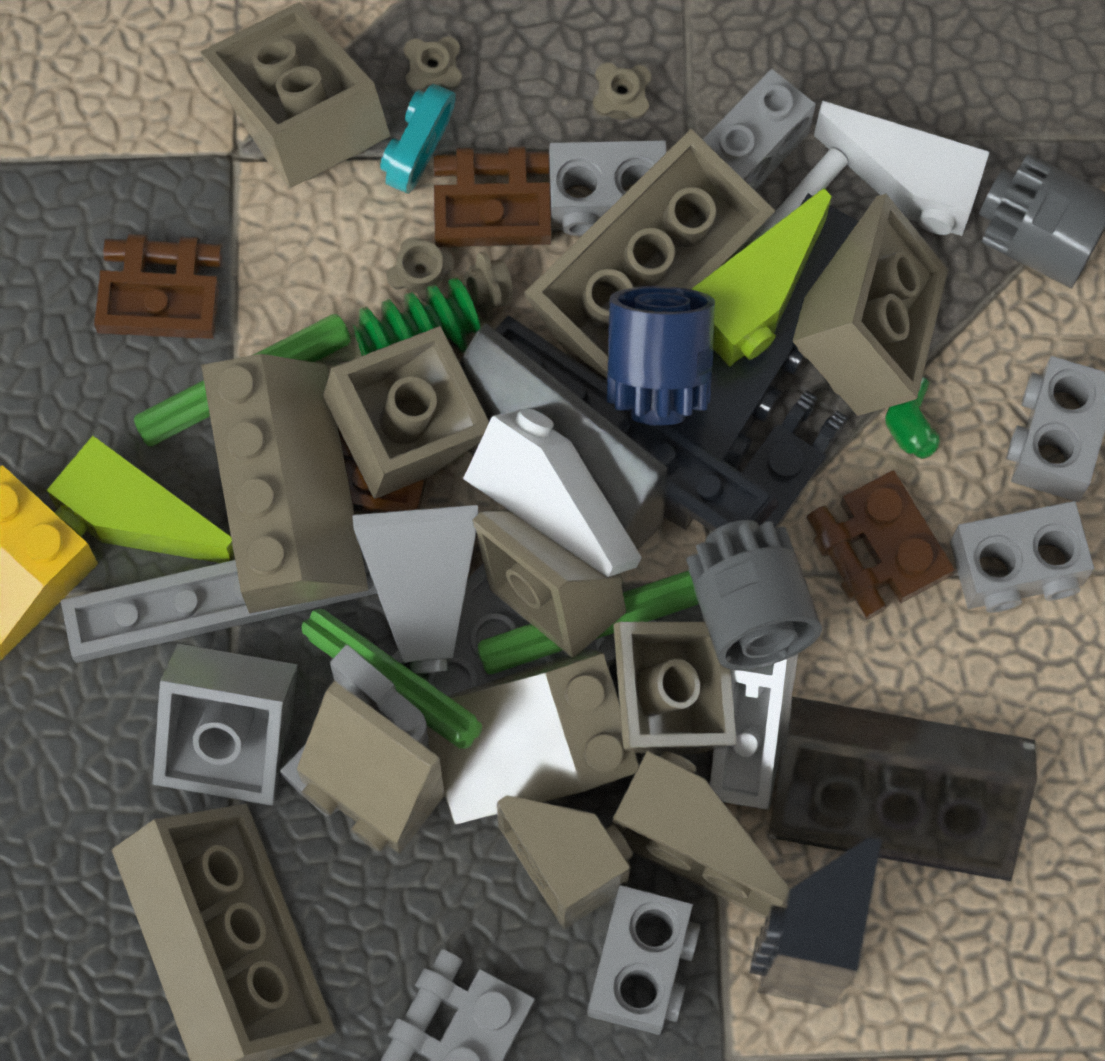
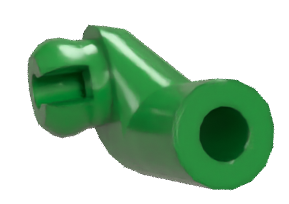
[885,376,940,459]

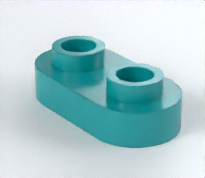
[380,84,456,194]

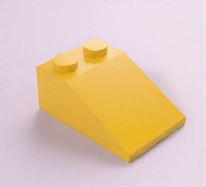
[0,465,98,661]

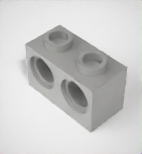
[703,68,816,190]
[549,140,666,236]
[1006,356,1105,502]
[950,501,1094,613]
[587,885,700,1035]

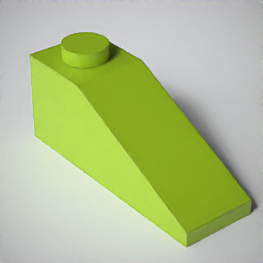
[691,188,832,367]
[47,436,235,563]

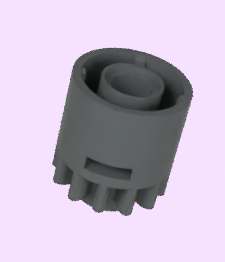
[979,154,1105,289]
[686,520,822,670]

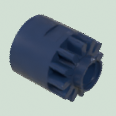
[607,286,715,425]

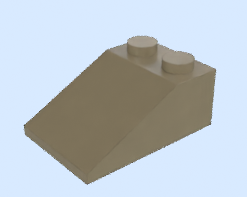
[200,2,390,188]
[793,193,948,416]
[426,648,639,824]
[297,681,445,854]
[613,751,790,918]

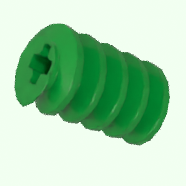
[353,277,484,356]

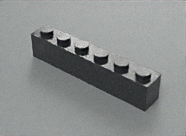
[625,193,859,530]

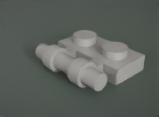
[330,644,429,748]
[381,949,535,1061]

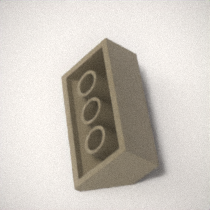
[524,129,776,381]
[201,354,369,614]
[111,804,336,1061]

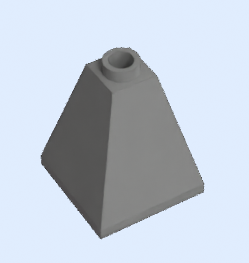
[352,505,478,673]

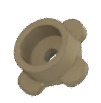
[404,36,462,92]
[593,62,651,120]
[387,237,454,302]
[464,252,513,320]

